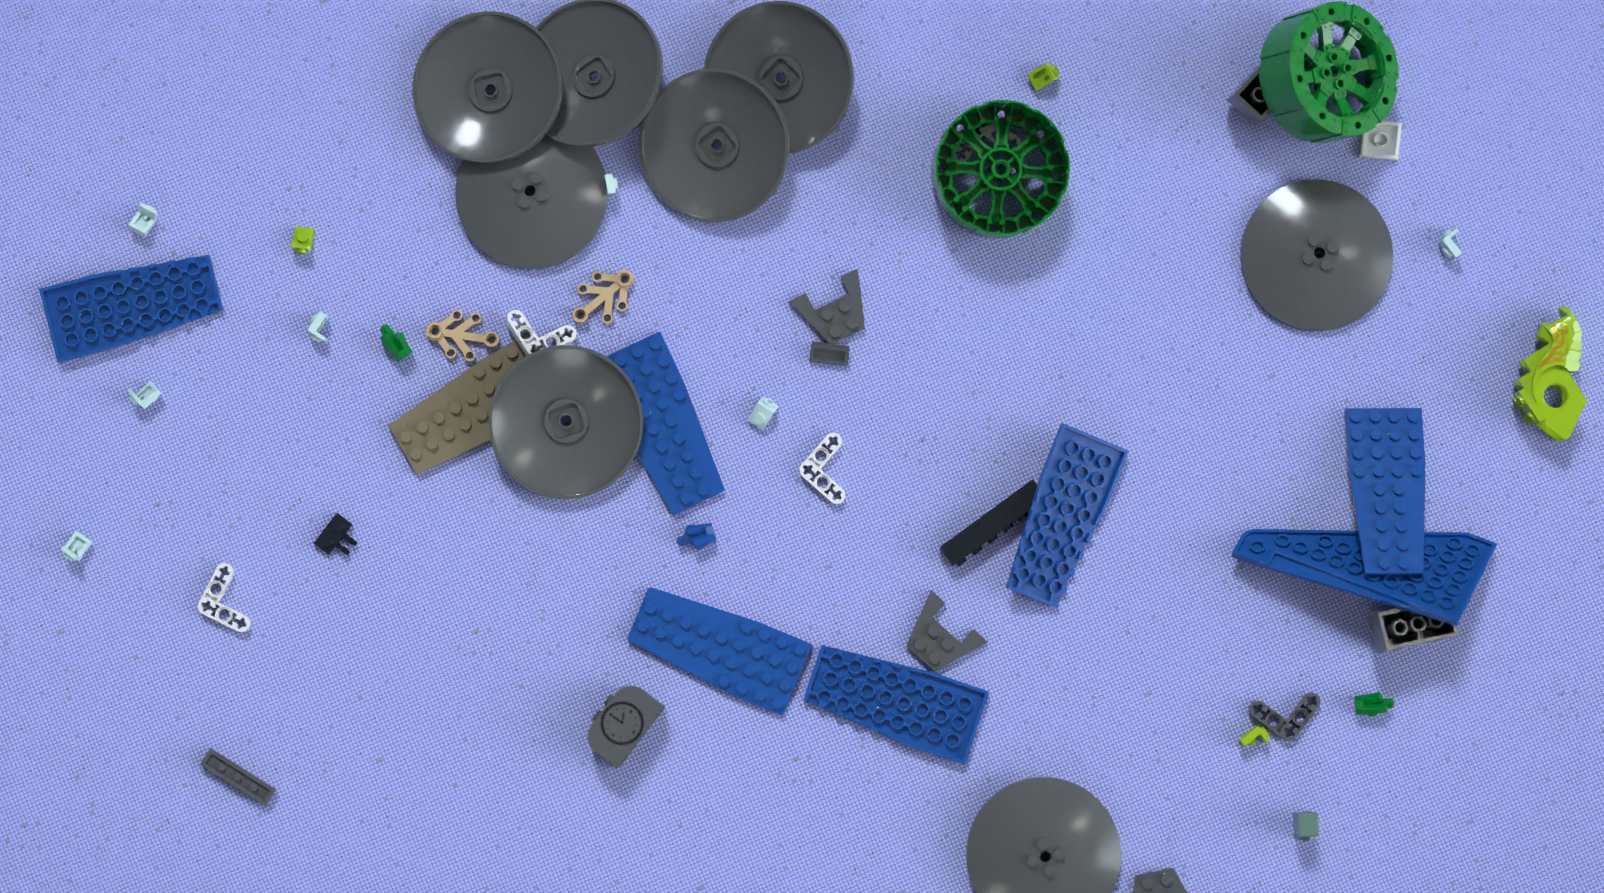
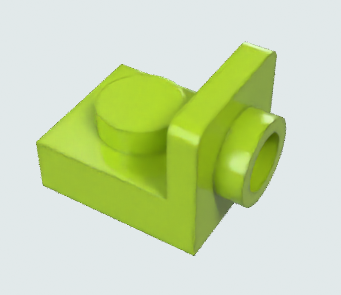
[1027,63,1060,91]
[290,226,315,254]
[1238,725,1270,747]

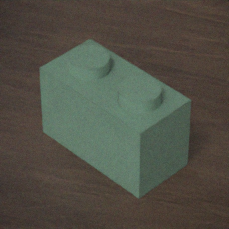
[1292,811,1319,841]

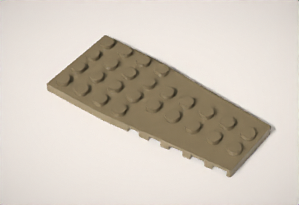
[389,333,543,475]

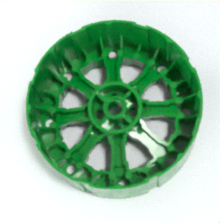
[1259,1,1399,143]
[931,100,1070,238]

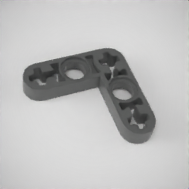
[1248,693,1320,741]

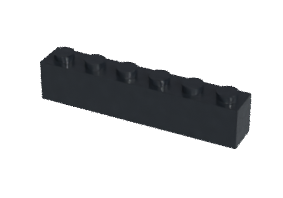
[939,479,1037,567]

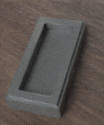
[809,341,850,366]

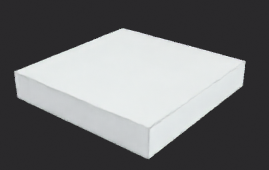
[1359,121,1402,161]

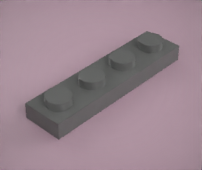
[200,748,276,806]

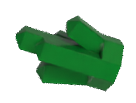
[380,324,413,362]
[1354,692,1395,716]

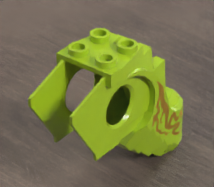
[1512,305,1588,442]

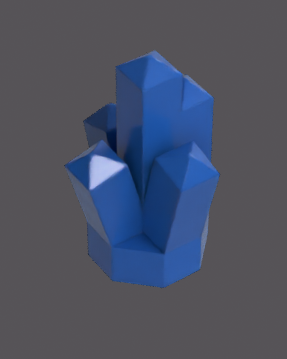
[676,523,717,550]

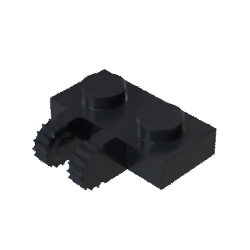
[314,513,358,555]

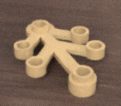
[572,270,634,324]
[425,310,499,362]

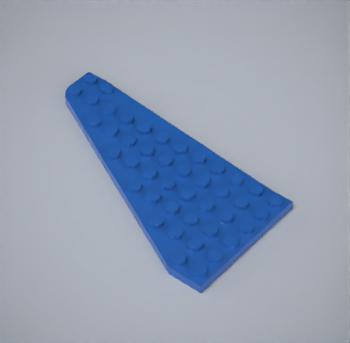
[1232,529,1497,627]

